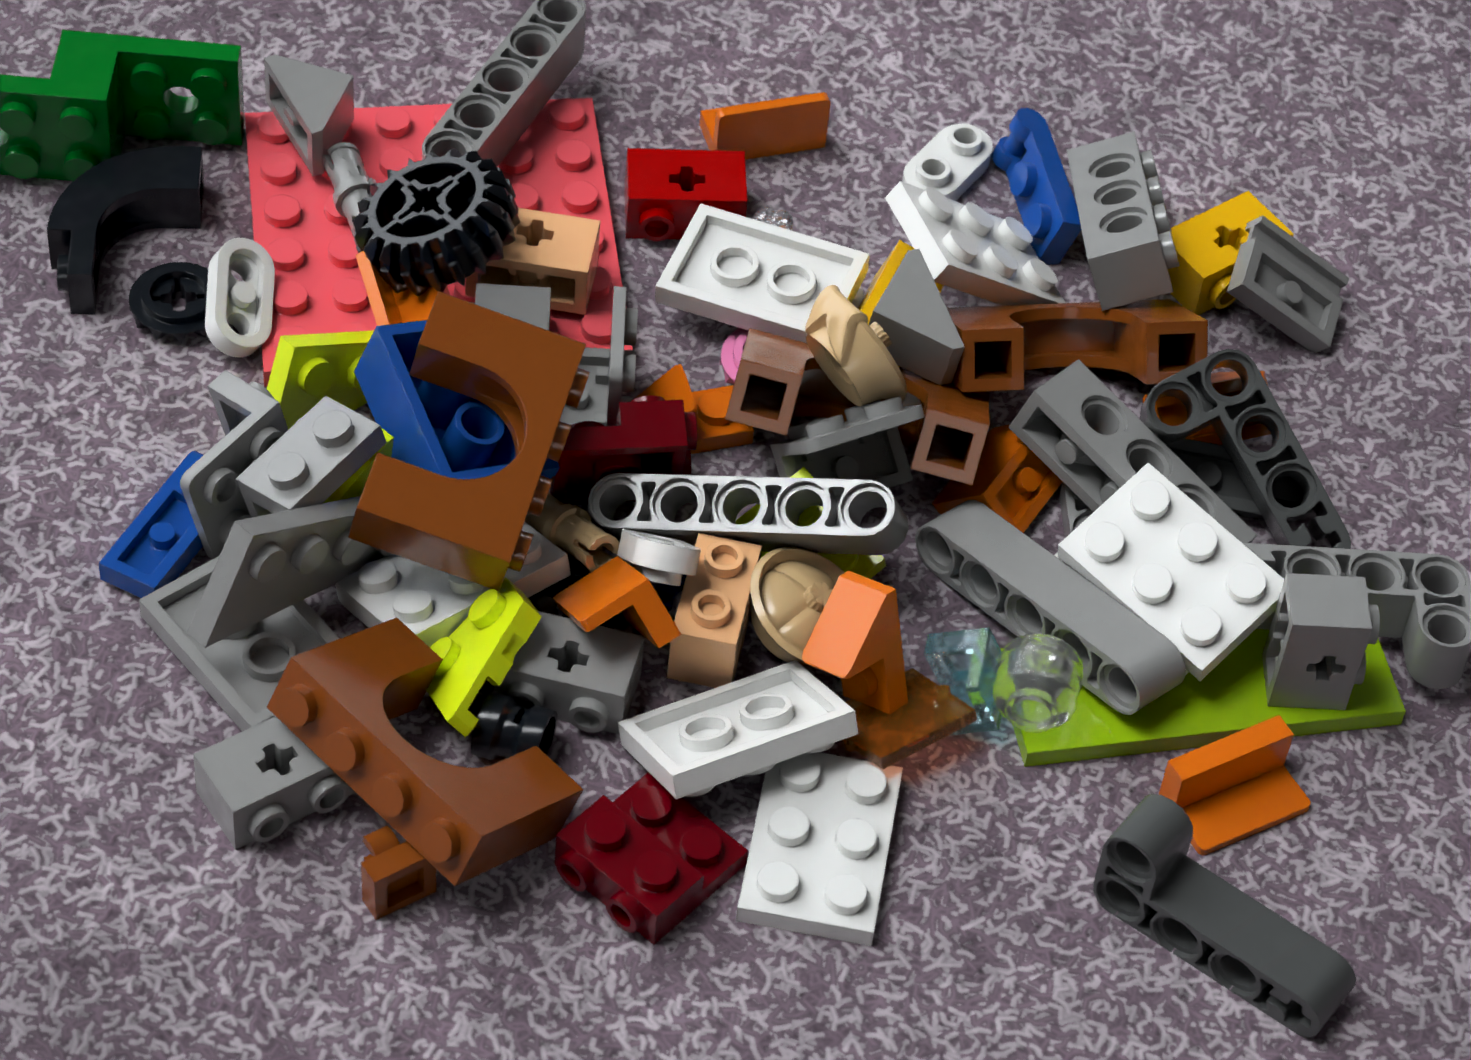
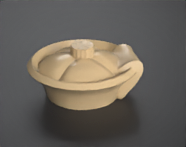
[805,285,907,407]
[750,547,845,666]

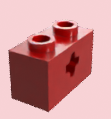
[624,148,747,241]

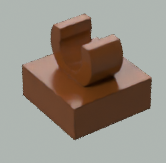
[361,825,436,920]

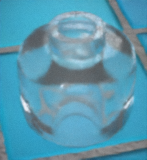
[992,633,1084,733]

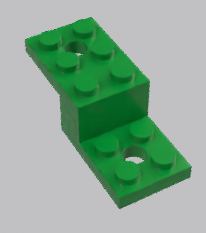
[0,30,245,182]

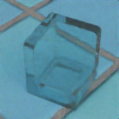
[924,627,1010,736]

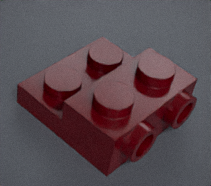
[550,395,697,505]
[554,772,749,945]

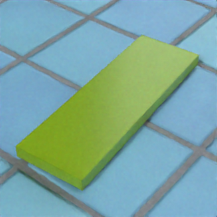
[994,629,1406,767]

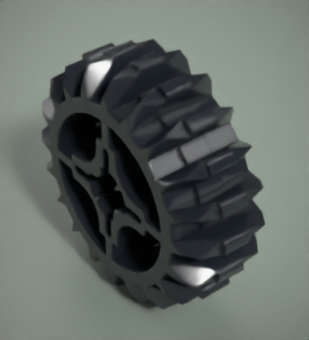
[352,148,520,297]

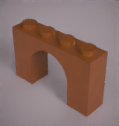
[348,291,590,591]
[947,299,1208,392]
[725,328,990,485]
[266,618,584,886]

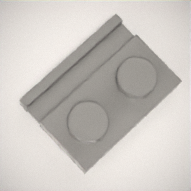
[1227,215,1349,353]

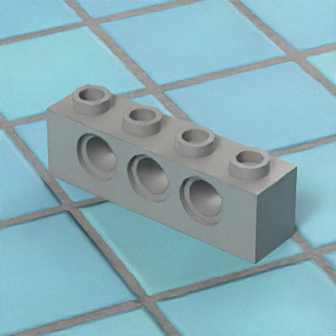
[1067,132,1180,311]
[1008,359,1257,543]

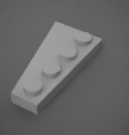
[187,496,392,648]

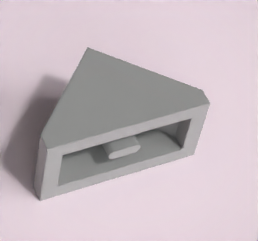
[264,55,354,176]
[869,249,965,385]

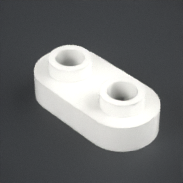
[902,124,993,201]
[205,238,275,358]
[617,529,701,586]

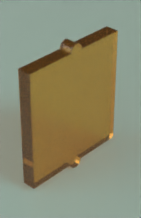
[842,668,977,770]

